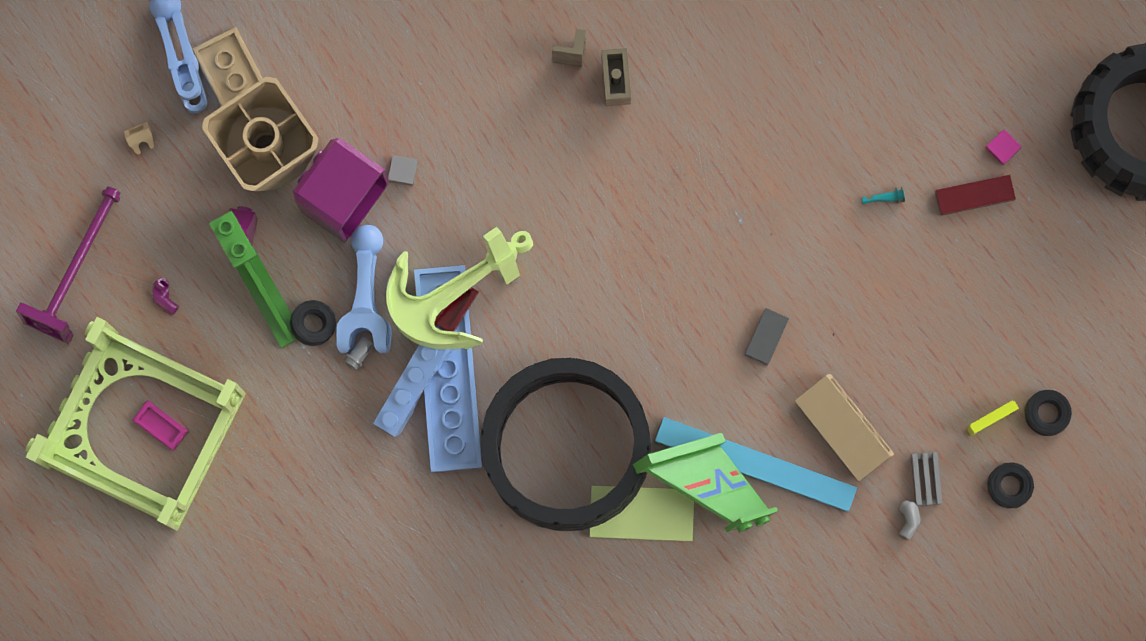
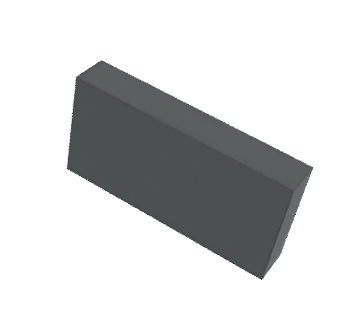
[745,308,789,365]

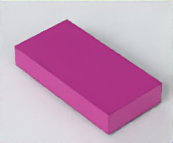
[132,400,189,452]

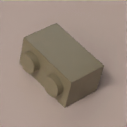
[601,48,631,106]

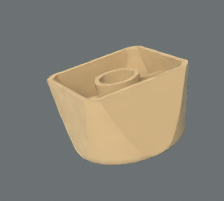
[202,77,318,191]

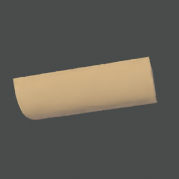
[795,374,894,481]

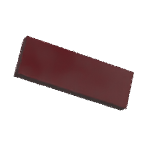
[935,175,1016,216]

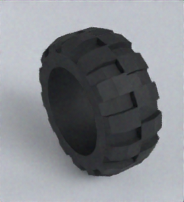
[1070,43,1146,201]

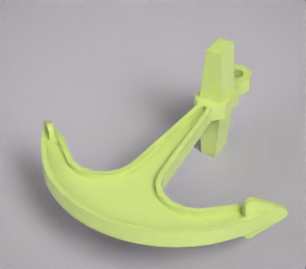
[386,227,533,350]

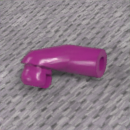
[152,278,179,316]

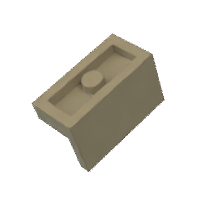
[552,29,586,67]

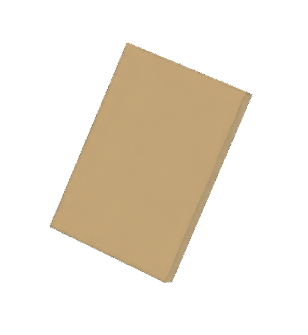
[192,27,263,107]

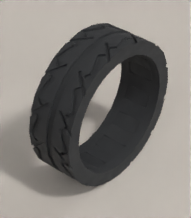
[481,358,651,531]

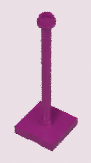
[16,186,121,344]

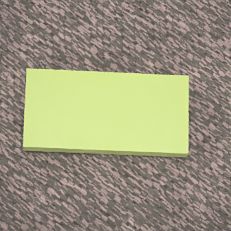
[590,486,694,542]

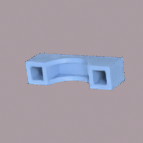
[373,345,450,437]

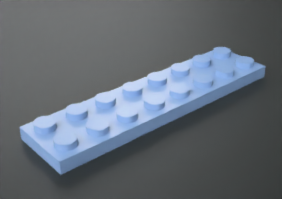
[414,265,482,473]

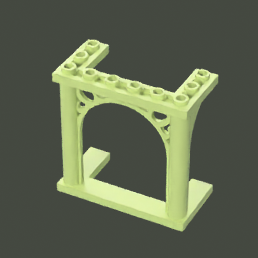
[25,317,246,531]

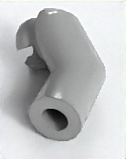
[899,500,921,540]

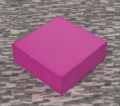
[985,129,1022,165]

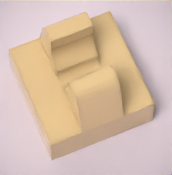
[124,122,154,154]

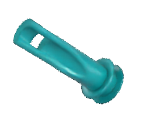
[861,187,905,204]

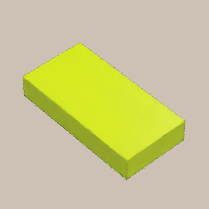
[967,400,1019,436]

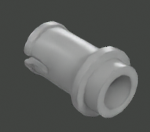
[344,337,374,370]

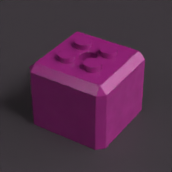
[293,138,389,243]

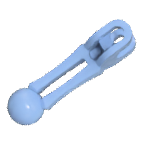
[149,0,207,114]
[337,225,392,353]

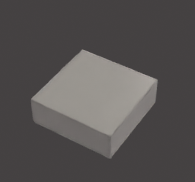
[388,155,418,186]

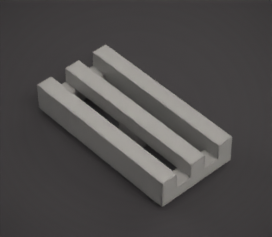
[911,452,943,506]

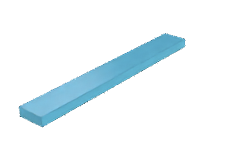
[655,417,857,512]

